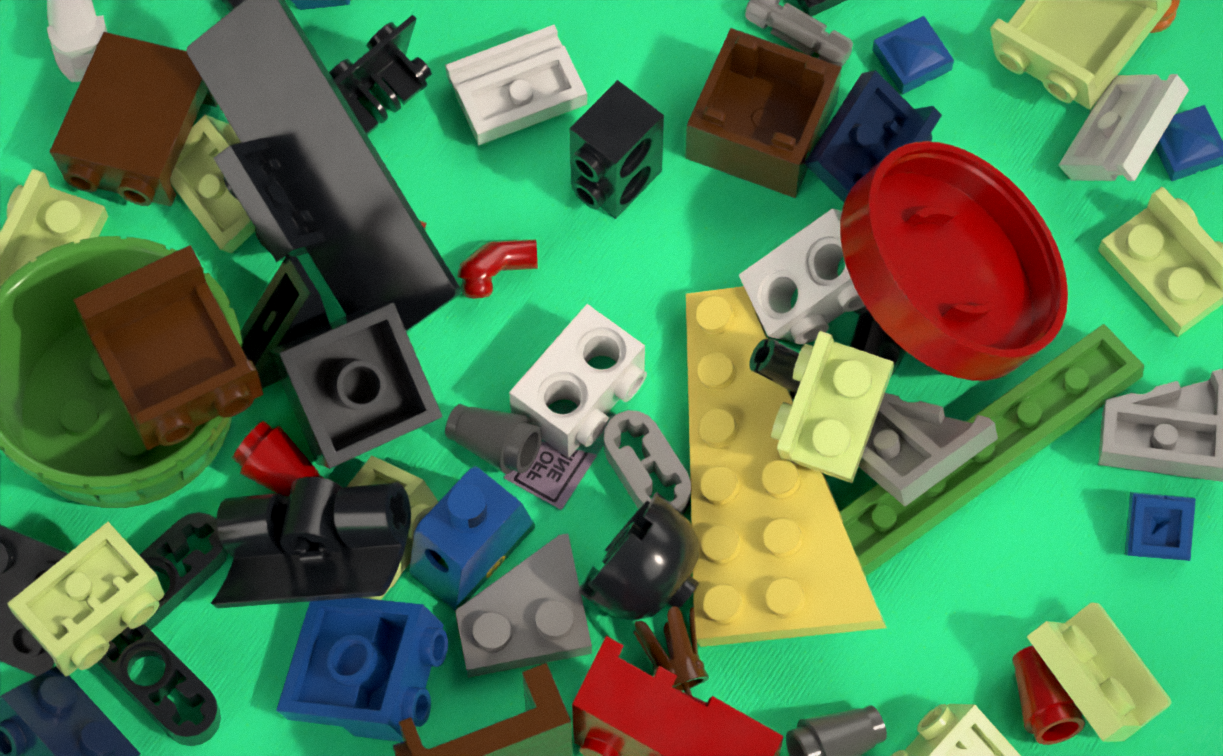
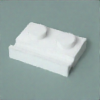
[445,25,587,145]
[1059,74,1189,181]

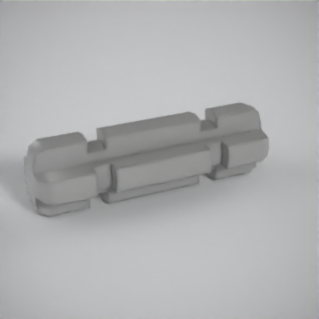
[745,0,853,67]

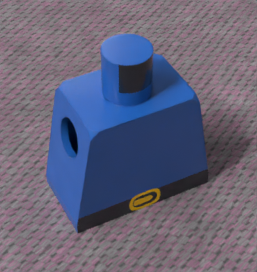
[409,466,535,611]

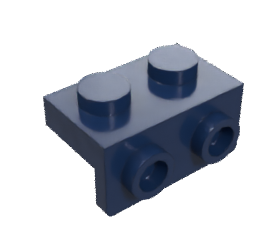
[804,70,942,202]
[0,666,141,756]

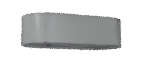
[604,410,691,514]

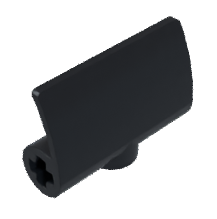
[211,477,411,608]

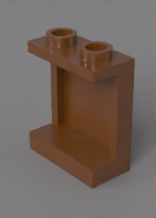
[49,32,218,206]
[73,245,263,450]
[392,663,573,756]

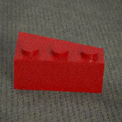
[572,636,783,756]

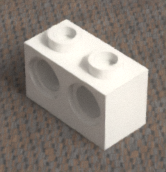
[739,208,865,344]
[509,304,647,459]

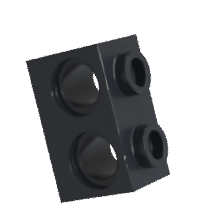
[569,80,664,219]

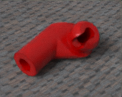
[457,239,538,299]

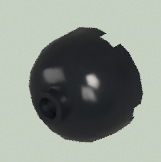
[578,492,699,621]

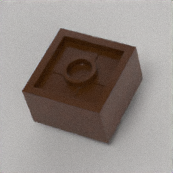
[685,28,842,198]

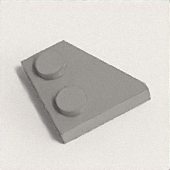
[455,533,592,678]

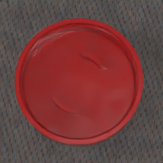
[840,141,1068,381]

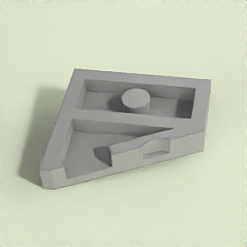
[1098,369,1223,482]
[859,393,998,506]

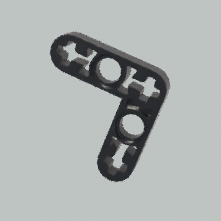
[97,512,228,746]

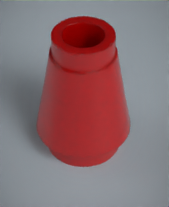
[232,421,325,496]
[1012,645,1085,745]

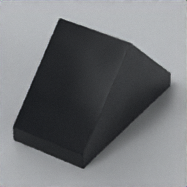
[240,255,329,389]

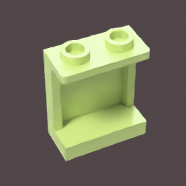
[990,0,1172,110]

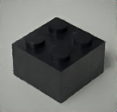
[267,301,443,469]

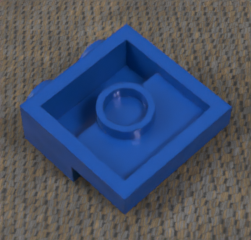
[276,598,448,742]

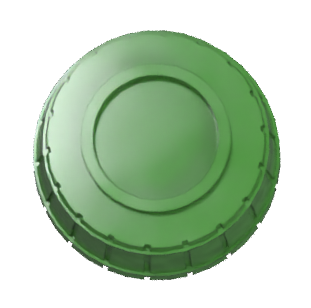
[0,236,243,508]

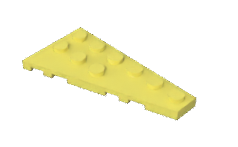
[686,286,887,647]

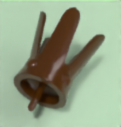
[633,606,709,696]

